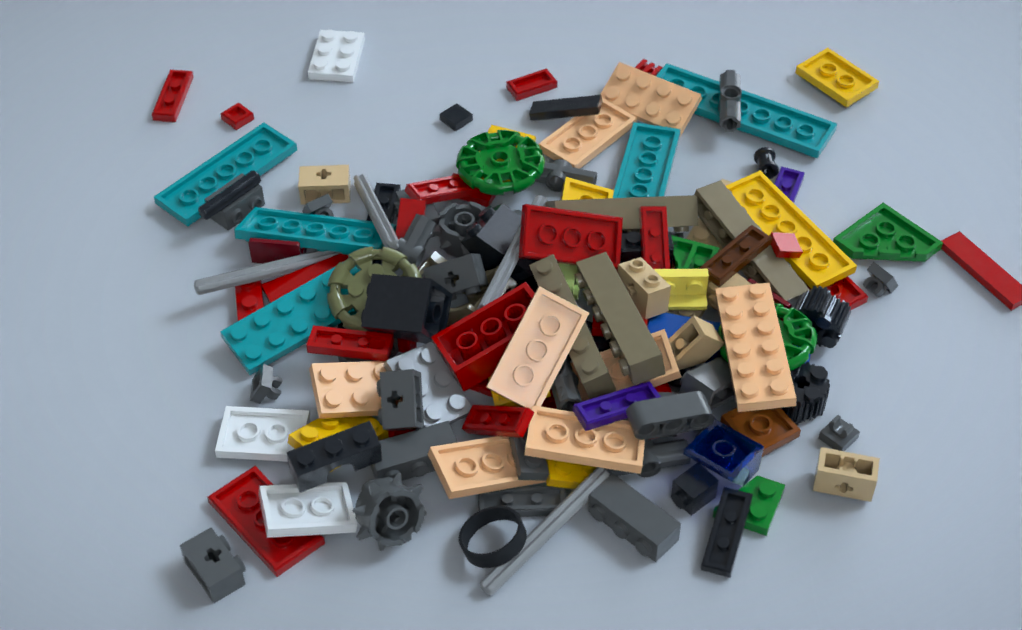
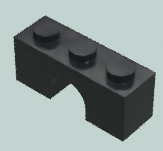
[287,421,382,493]

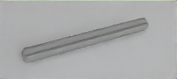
[353,174,399,250]
[477,195,548,309]
[194,250,340,295]
[480,467,609,595]

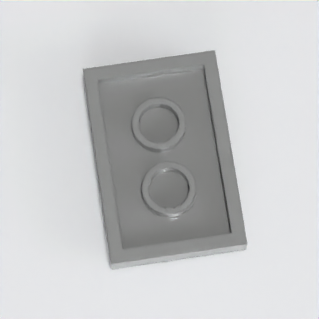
[383,341,472,427]

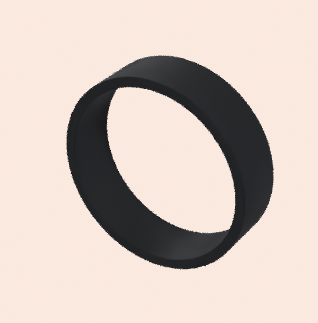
[459,506,527,568]

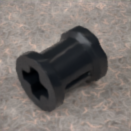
[754,147,779,179]

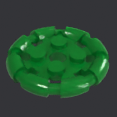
[456,130,545,196]
[717,303,817,371]

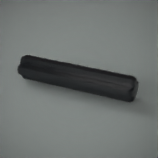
[198,170,261,220]

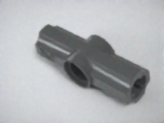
[718,70,742,132]
[523,159,597,192]
[394,214,437,276]
[551,355,582,412]
[604,439,691,477]

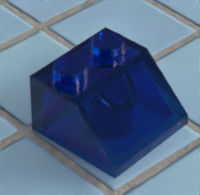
[683,419,764,486]

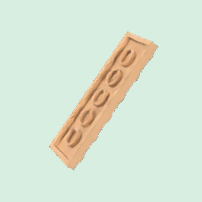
[715,283,796,412]

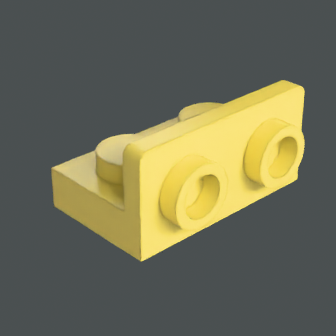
[654,269,709,310]

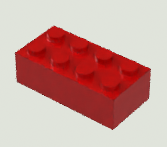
[431,282,535,392]

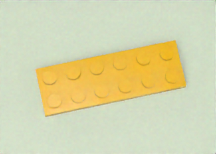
[726,171,857,289]

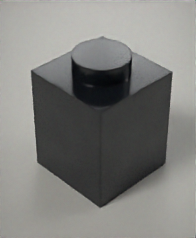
[671,462,719,516]

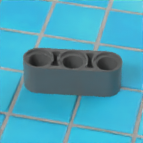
[626,391,715,440]

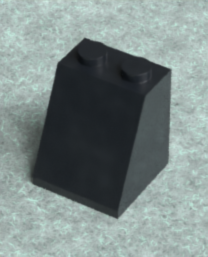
[461,203,539,282]
[361,274,453,344]

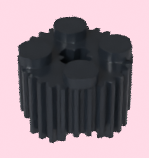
[794,286,851,348]
[781,362,830,425]

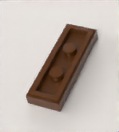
[700,225,772,287]

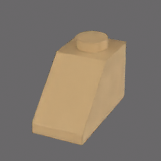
[669,315,725,370]

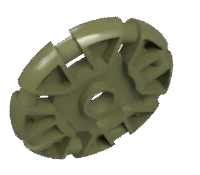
[327,246,422,331]

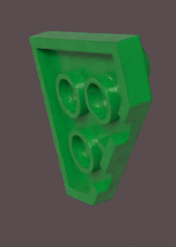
[833,203,943,262]

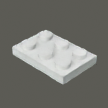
[308,30,365,83]
[215,406,310,462]
[259,482,357,538]

